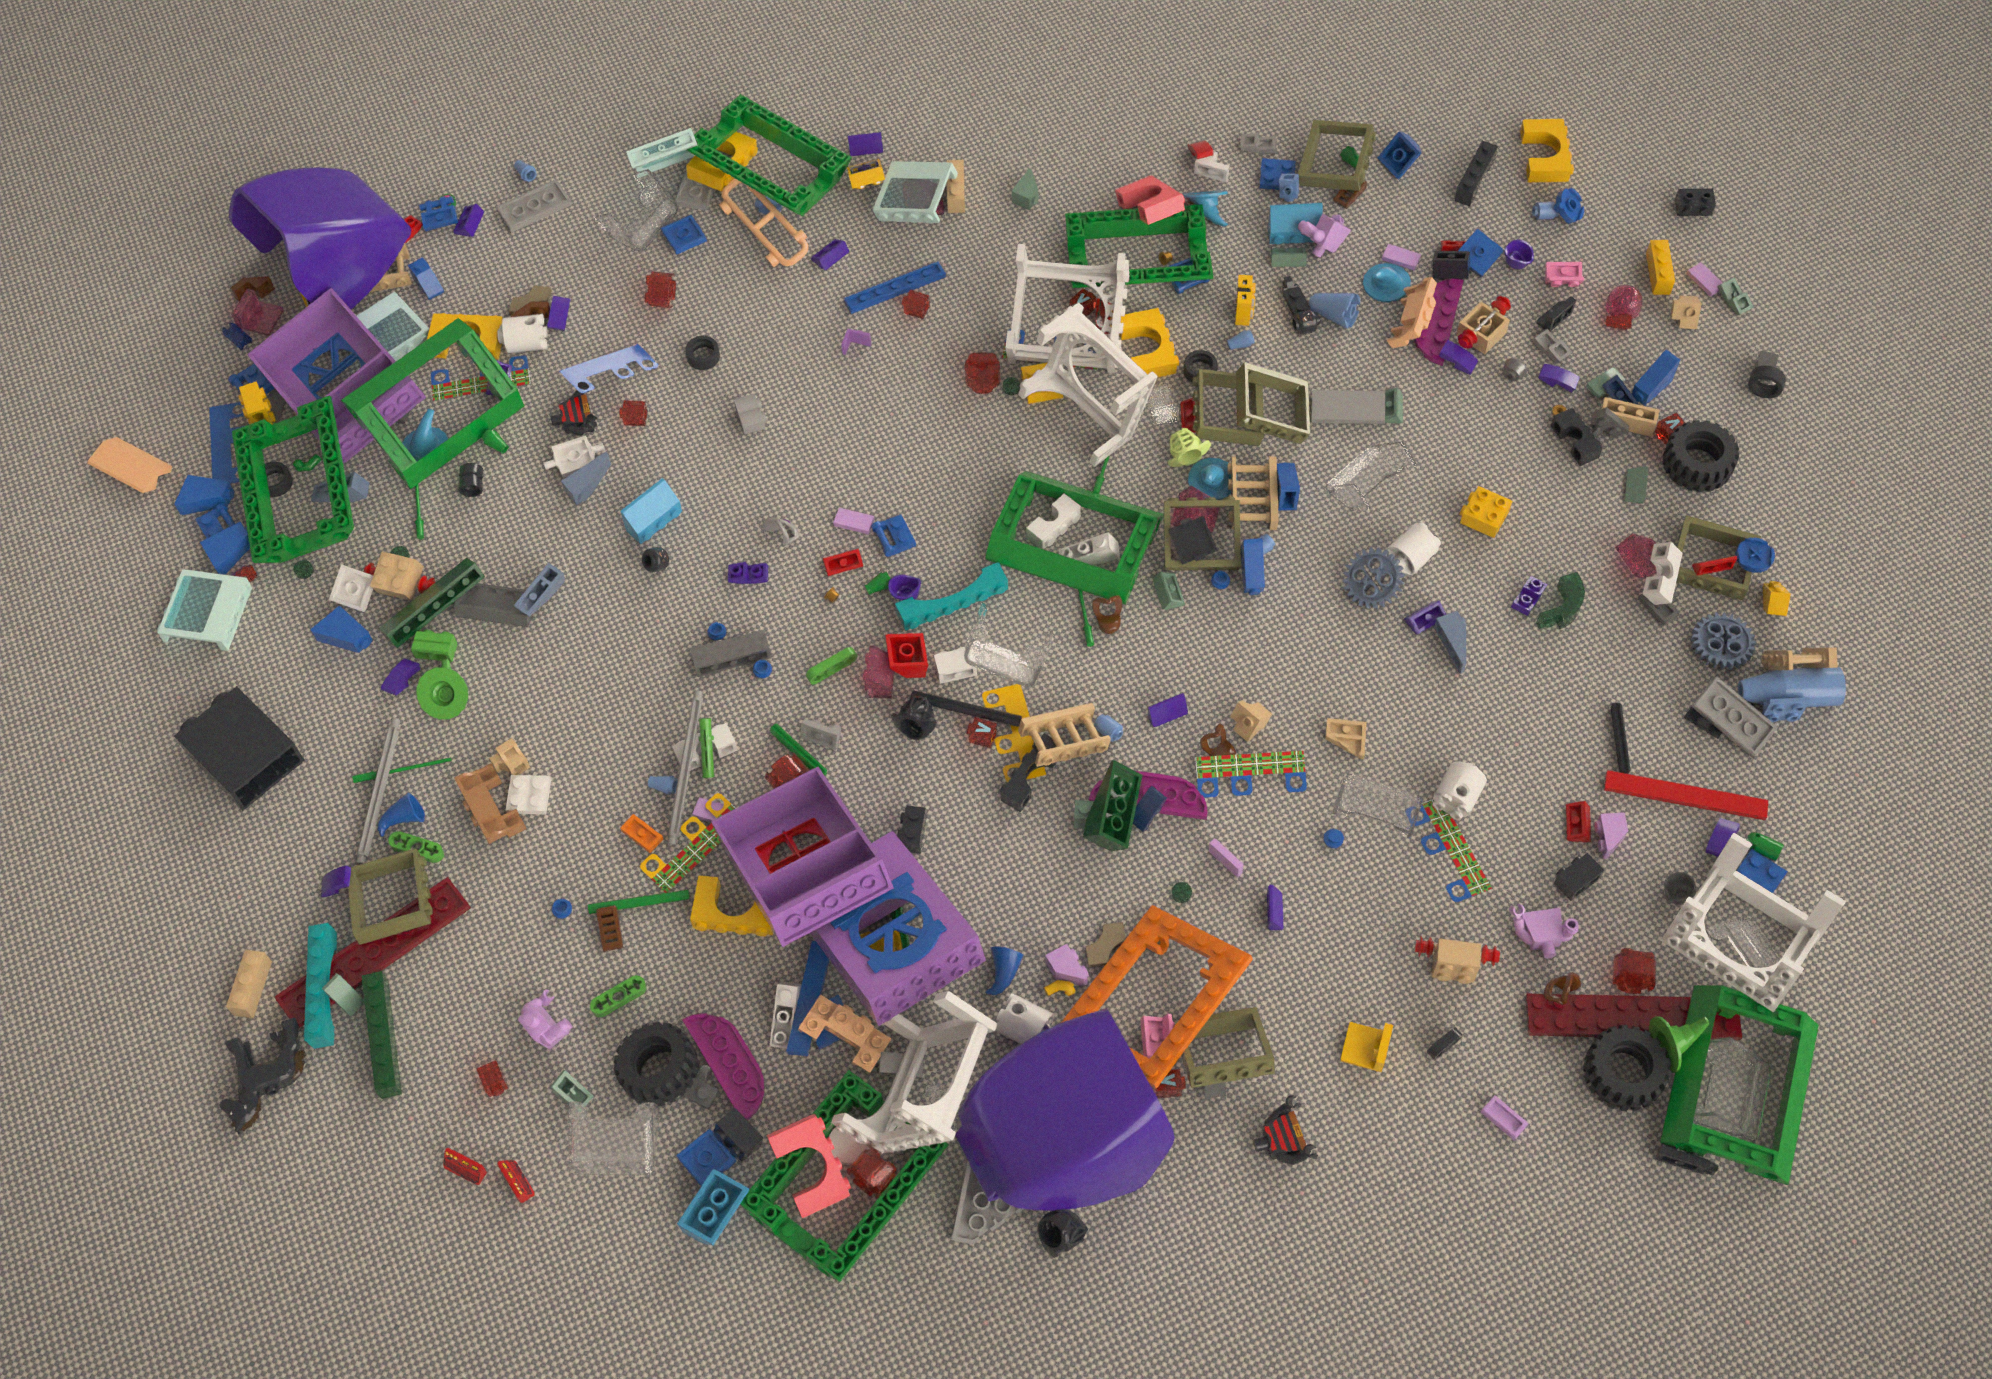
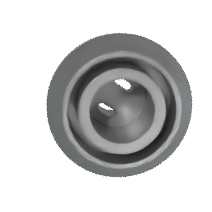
[1503,358,1527,381]

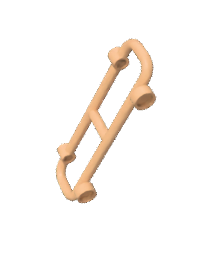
[719,179,808,267]

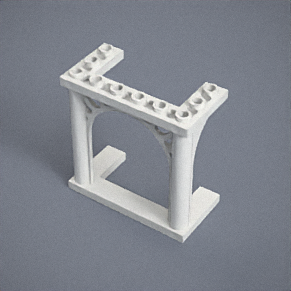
[1005,244,1129,373]
[1018,303,1158,467]
[1661,833,1846,1012]
[831,991,997,1155]

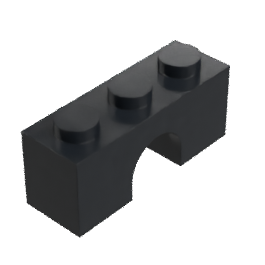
[1551,408,1603,466]

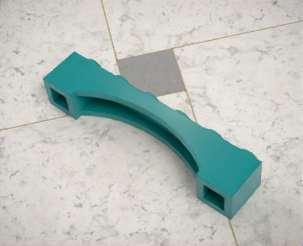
[895,562,1008,631]
[304,923,338,1049]

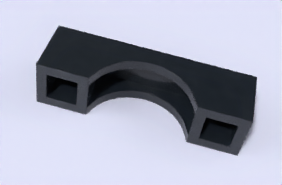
[1454,140,1498,207]
[1000,733,1057,813]

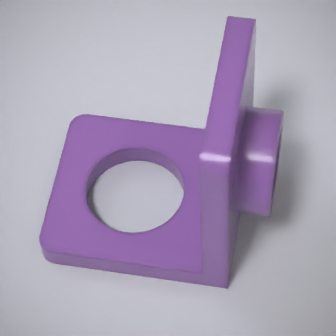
[841,329,872,355]

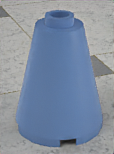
[1309,293,1360,329]

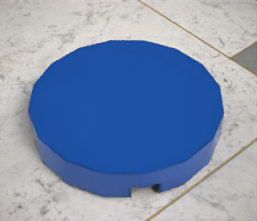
[1735,538,1775,573]

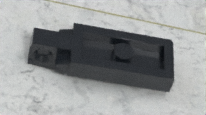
[1282,276,1311,317]

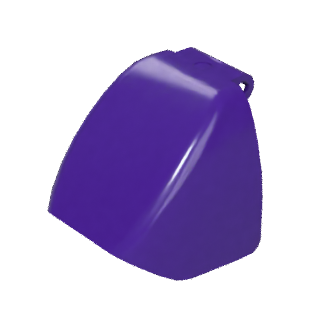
[229,167,411,310]
[955,1008,1175,1210]

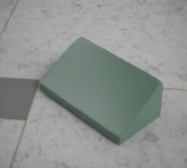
[1271,248,1307,267]
[1385,387,1403,423]
[1625,466,1648,504]
[1153,572,1185,610]

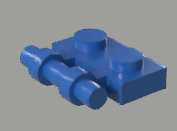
[419,196,458,231]

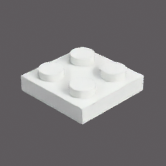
[329,564,373,612]
[506,775,551,814]

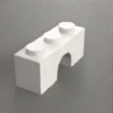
[1026,494,1081,549]
[1643,542,1682,605]
[672,723,738,771]

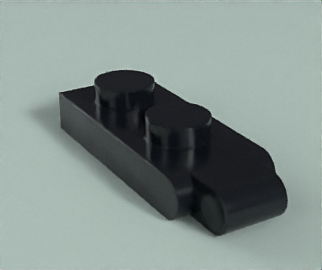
[1655,1145,1719,1175]

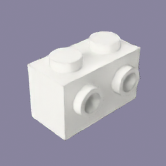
[934,647,977,684]

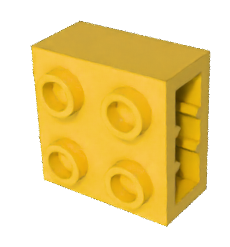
[238,381,276,424]
[1459,486,1513,538]

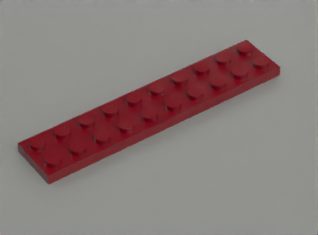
[274,877,471,1028]
[1525,993,1743,1040]

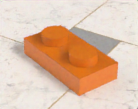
[620,814,664,853]

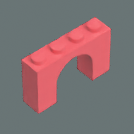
[1115,175,1185,225]
[766,1114,851,1218]

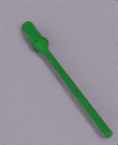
[1092,437,1113,493]
[415,484,424,540]
[1078,590,1094,647]
[352,757,452,783]

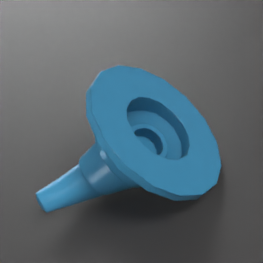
[1182,190,1228,227]
[1363,263,1411,303]
[403,409,448,461]
[1188,458,1237,500]

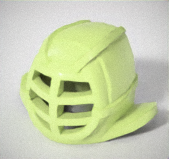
[1167,428,1211,467]

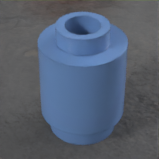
[1532,202,1559,220]
[1094,714,1123,742]

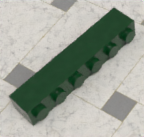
[378,558,485,648]
[362,971,402,1099]

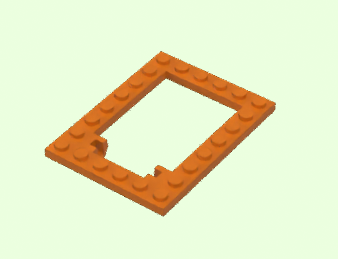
[1061,905,1253,1089]

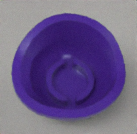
[1504,239,1534,270]
[888,574,921,602]

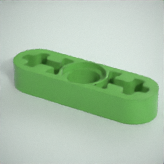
[805,647,858,684]
[388,831,444,863]
[590,975,647,1017]

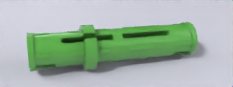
[698,718,715,778]

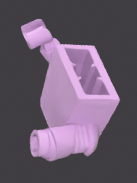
[1298,214,1351,258]
[1509,904,1579,958]
[518,990,573,1049]

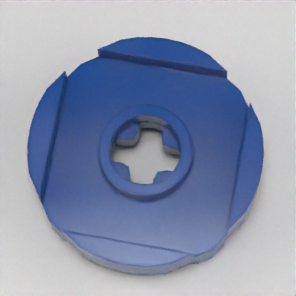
[1554,188,1584,224]

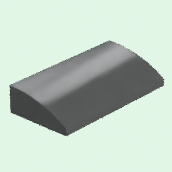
[454,583,533,627]

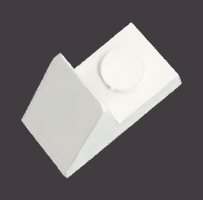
[1194,152,1229,182]

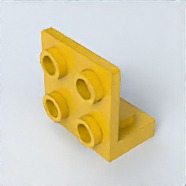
[1340,1022,1393,1072]

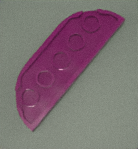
[1414,279,1464,366]
[1089,770,1208,820]
[682,1013,765,1121]

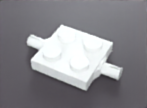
[543,435,605,478]

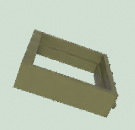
[1298,120,1377,191]
[1236,362,1310,444]
[1192,369,1264,446]
[1163,497,1241,571]
[1676,515,1761,601]
[348,848,433,945]
[1174,1007,1275,1088]

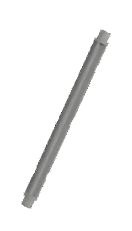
[667,690,703,845]
[356,718,400,865]

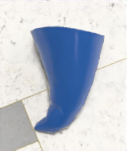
[378,793,425,837]
[985,946,1024,995]

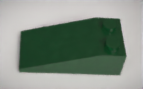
[1083,760,1142,852]

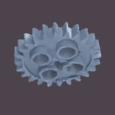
[1342,547,1405,609]
[1690,612,1756,670]

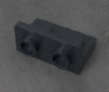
[1536,296,1576,332]

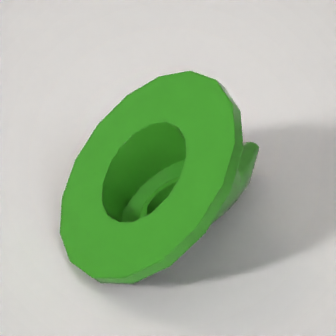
[416,659,469,720]
[1649,1016,1709,1073]

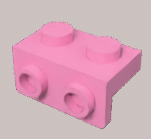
[1545,262,1584,287]
[1140,1014,1175,1059]

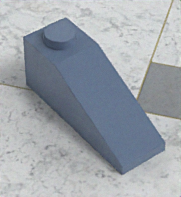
[561,452,611,505]
[311,472,370,502]
[514,563,565,617]
[1434,611,1466,674]

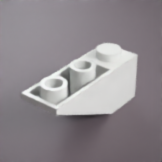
[1059,532,1120,565]
[769,982,802,1049]

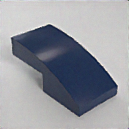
[1133,786,1167,832]

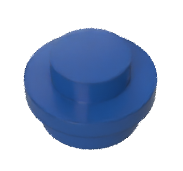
[1211,571,1230,589]
[707,622,727,641]
[753,660,772,678]
[1324,829,1344,849]
[552,899,572,919]

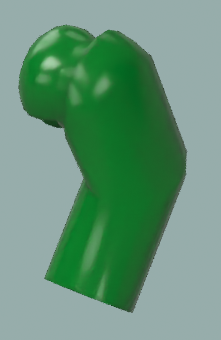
[293,454,322,472]

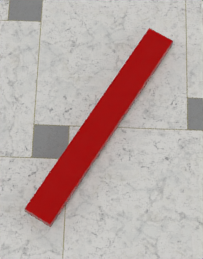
[1604,770,1769,820]

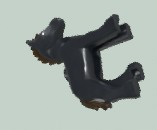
[219,1018,306,1135]

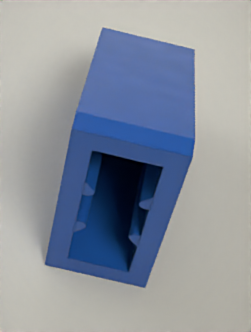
[1631,349,1680,406]
[1277,462,1300,511]
[174,475,234,515]
[200,521,250,575]
[1240,538,1265,595]
[310,606,373,653]

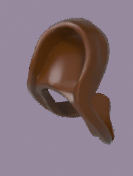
[1092,595,1122,634]
[1200,723,1236,756]
[1544,972,1582,1005]

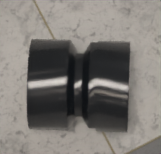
[458,463,484,497]

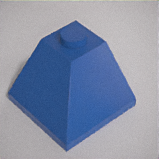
[1377,131,1422,180]

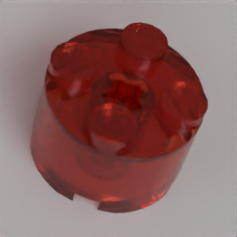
[644,271,676,309]
[964,352,1001,394]
[765,753,810,789]
[1612,948,1656,994]
[847,1147,897,1199]

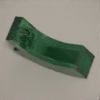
[1536,572,1585,629]

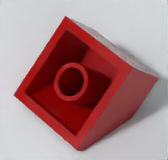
[885,633,928,678]

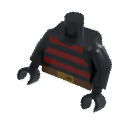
[550,382,597,436]
[1253,1095,1318,1165]

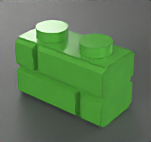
[411,630,457,662]

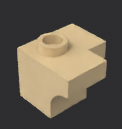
[1670,296,1702,329]
[1230,700,1272,742]
[489,738,530,775]

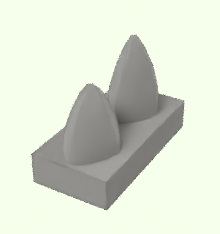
[800,719,841,750]

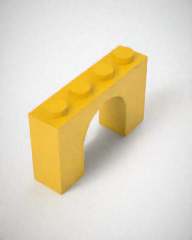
[1520,119,1574,183]
[686,132,758,192]
[1119,308,1179,378]
[427,313,503,360]
[690,875,773,937]

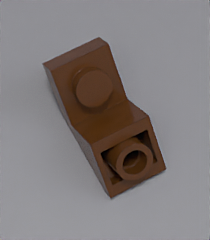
[230,276,275,302]
[511,301,550,318]

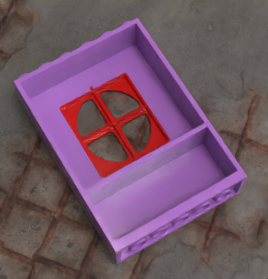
[711,767,894,947]

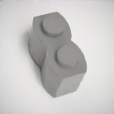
[733,394,767,434]

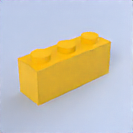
[1646,240,1675,295]

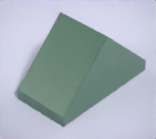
[550,1070,593,1113]

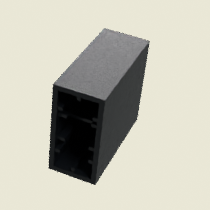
[174,686,305,811]

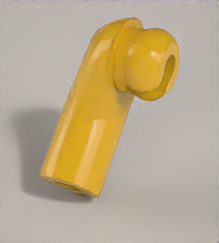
[1044,980,1076,996]

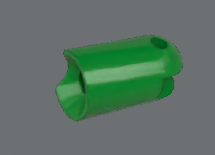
[1746,832,1784,862]

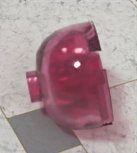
[1605,284,1643,321]

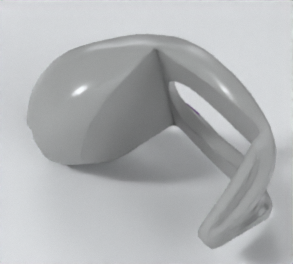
[762,517,799,545]

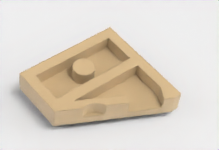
[1325,718,1367,759]

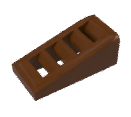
[1333,174,1367,209]
[596,906,624,952]

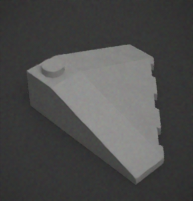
[951,1158,1024,1244]

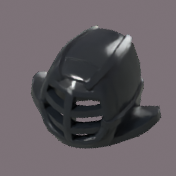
[891,695,937,740]
[1037,1209,1088,1258]

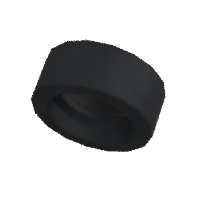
[685,335,720,370]
[1183,350,1218,383]
[1748,365,1786,398]
[265,461,293,497]

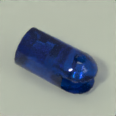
[222,322,252,350]

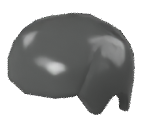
[1664,872,1696,905]

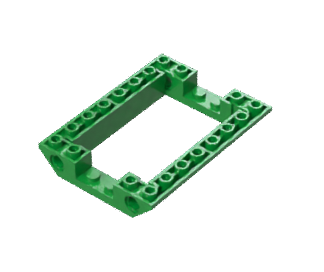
[687,94,852,216]
[1065,204,1214,289]
[341,318,524,489]
[232,395,354,563]
[985,471,1163,605]
[1660,985,1819,1185]
[740,1070,949,1282]

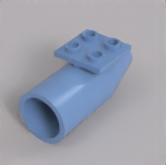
[1737,667,1846,722]

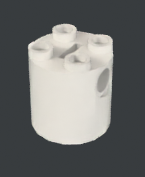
[497,314,548,353]
[1386,523,1441,577]
[1433,761,1487,820]
[995,993,1054,1044]

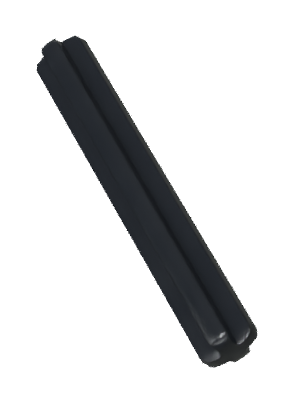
[1610,703,1631,774]

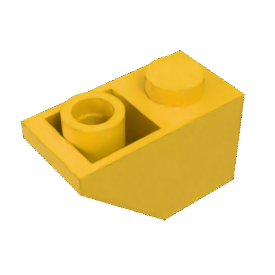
[1762,581,1791,616]

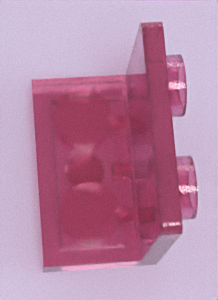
[231,288,284,336]
[1171,486,1219,533]

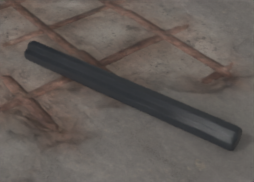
[910,690,1022,727]

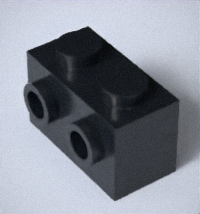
[1674,188,1716,216]
[1432,251,1470,280]
[897,805,927,854]
[1554,853,1605,901]
[713,1108,764,1162]

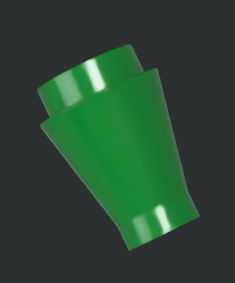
[1340,145,1359,169]
[482,429,509,454]
[864,571,891,595]

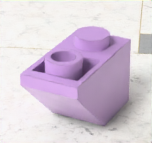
[1595,813,1628,859]
[1045,944,1089,987]

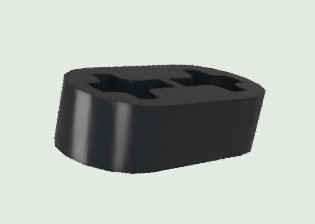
[1427,1027,1463,1060]

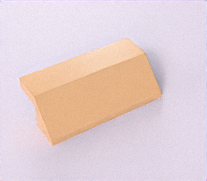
[87,437,172,493]

